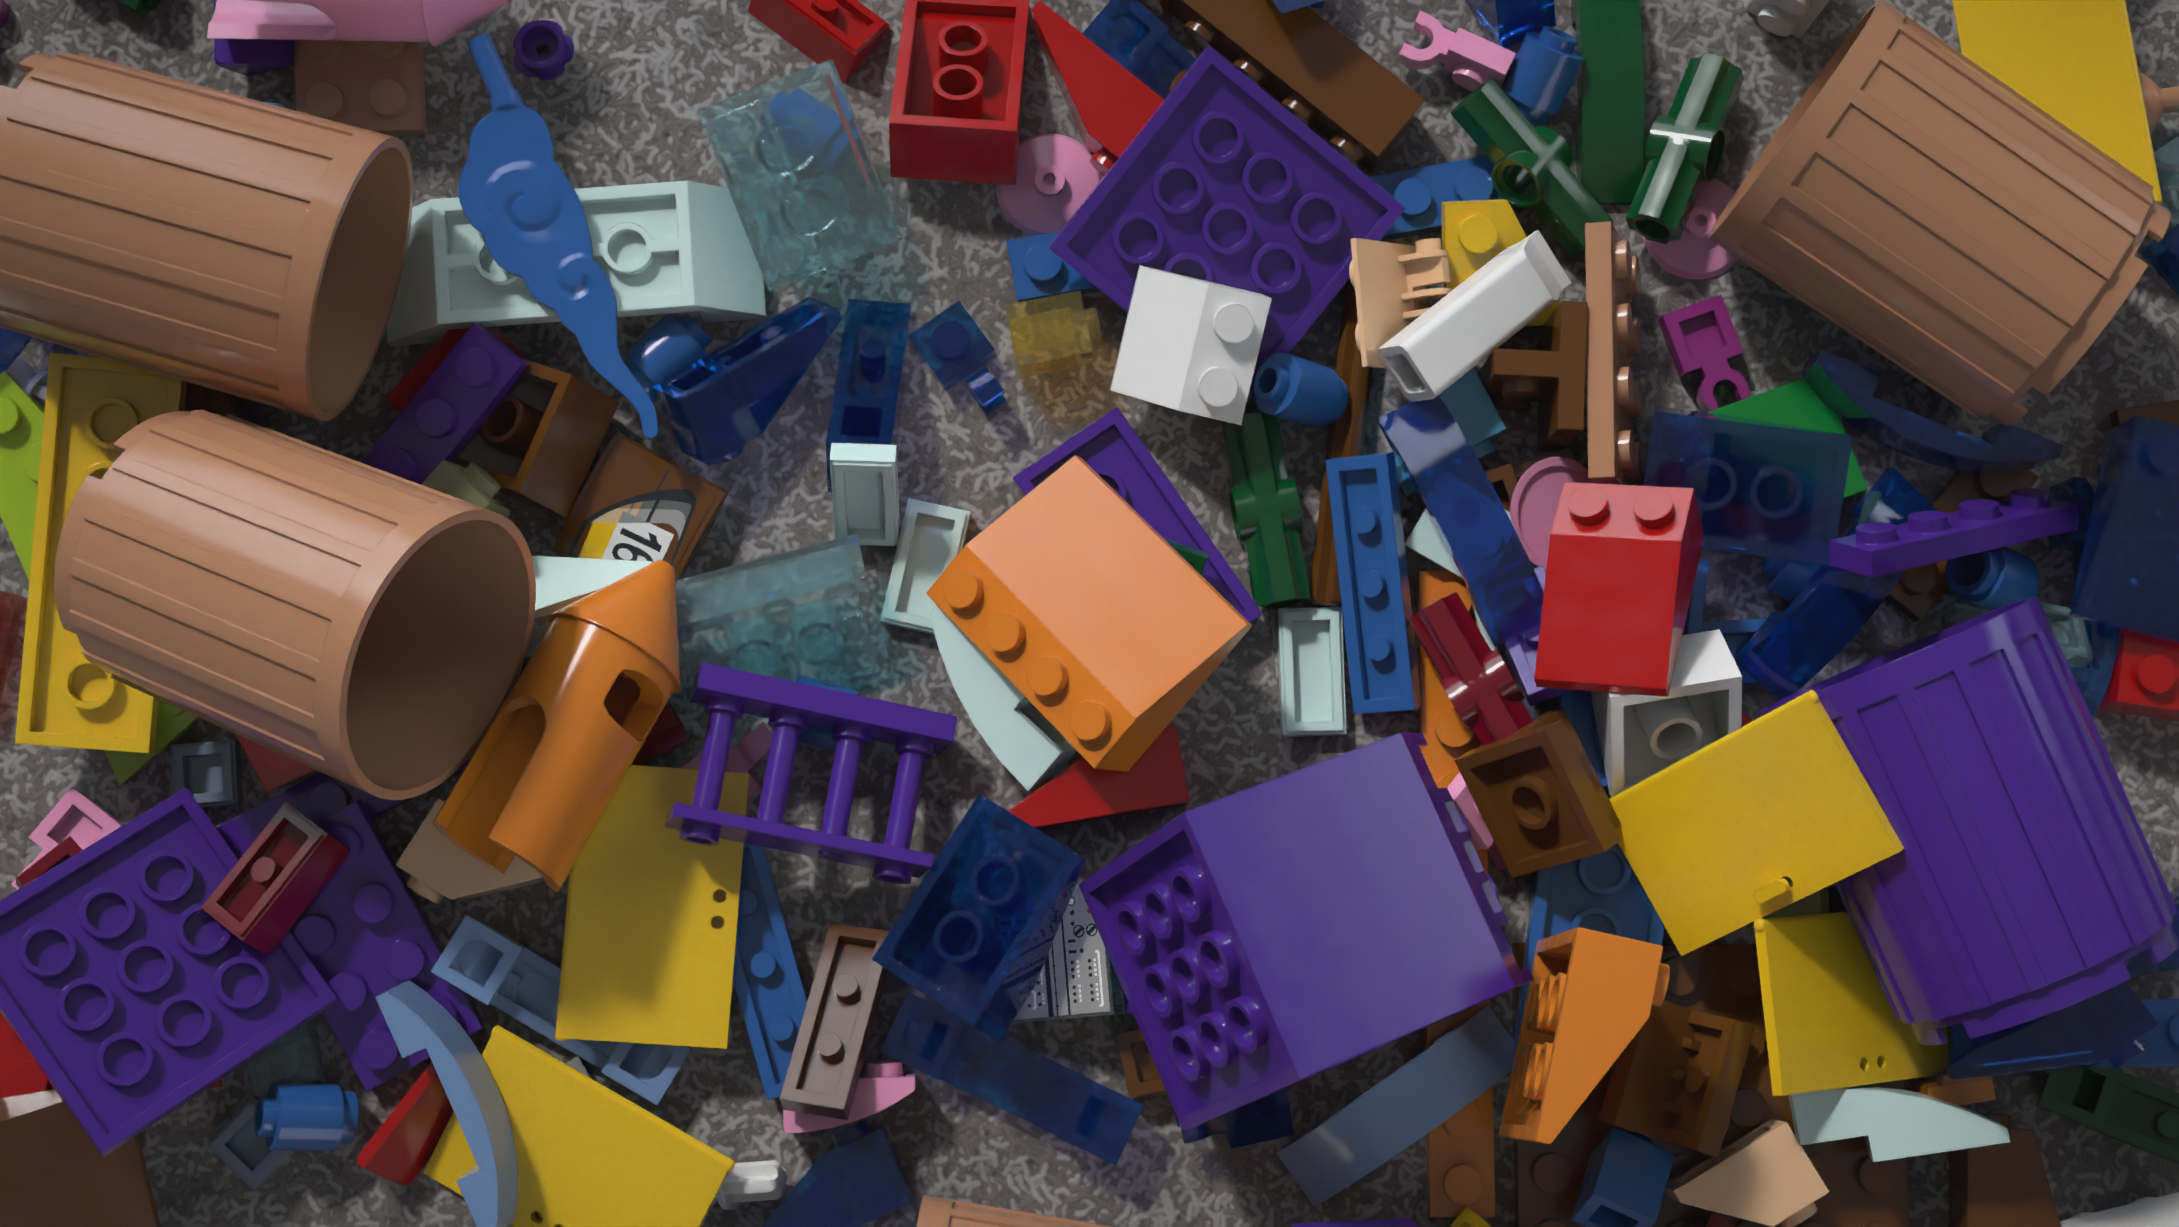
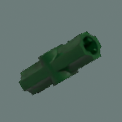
[1626,53,1744,244]
[1450,77,1614,257]
[1222,412,1311,609]

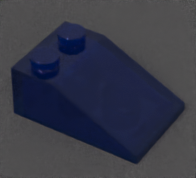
[1641,406,1853,565]
[2069,415,2179,644]
[872,793,1086,1042]

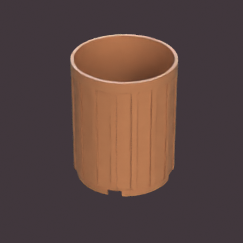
[1708,0,2171,426]
[0,51,413,421]
[54,410,536,800]

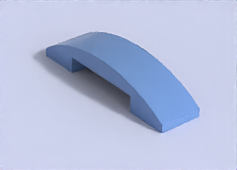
[431,915,692,1105]
[375,980,518,1227]
[1276,1004,1515,1207]

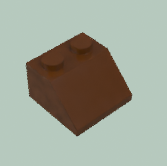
[452,358,619,518]

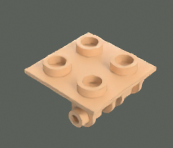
[1349,238,1452,369]

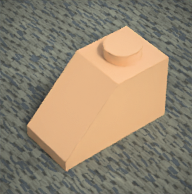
[396,798,546,904]
[1664,1119,1829,1227]

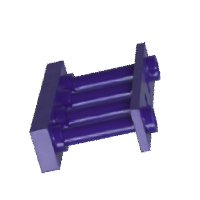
[665,662,957,884]

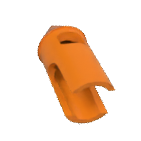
[433,560,681,892]

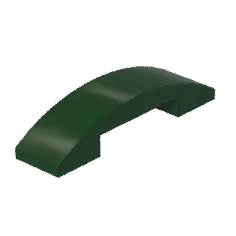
[1571,0,1645,205]
[2036,1067,2179,1165]

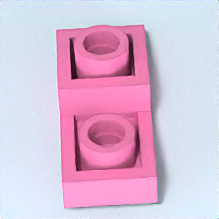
[783,1061,917,1134]

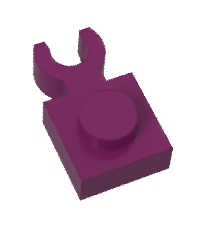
[1657,295,1749,413]

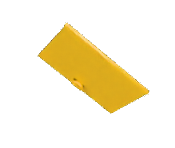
[1952,0,2163,204]
[1609,690,1905,956]
[555,765,749,1049]
[1754,912,1963,1096]
[423,1025,735,1227]

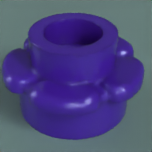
[513,20,574,81]

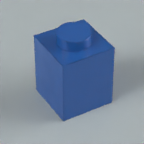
[1571,1126,1675,1227]

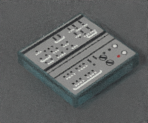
[990,885,1125,1025]

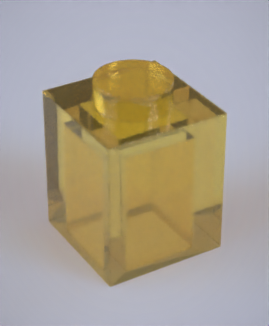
[1005,291,1103,379]

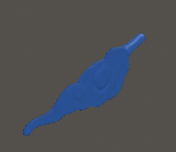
[458,34,659,440]

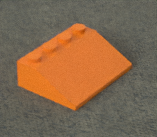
[926,455,1252,772]
[1499,927,1670,1144]

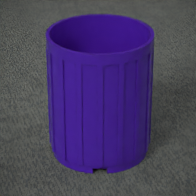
[1756,596,2179,1045]

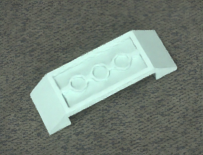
[387,181,767,346]

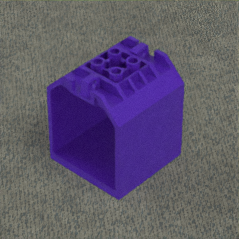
[1079,733,1534,1132]

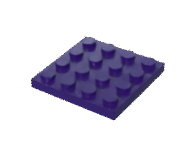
[1048,45,1406,407]
[0,787,337,1158]

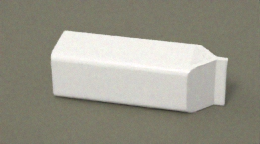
[1377,230,1572,402]

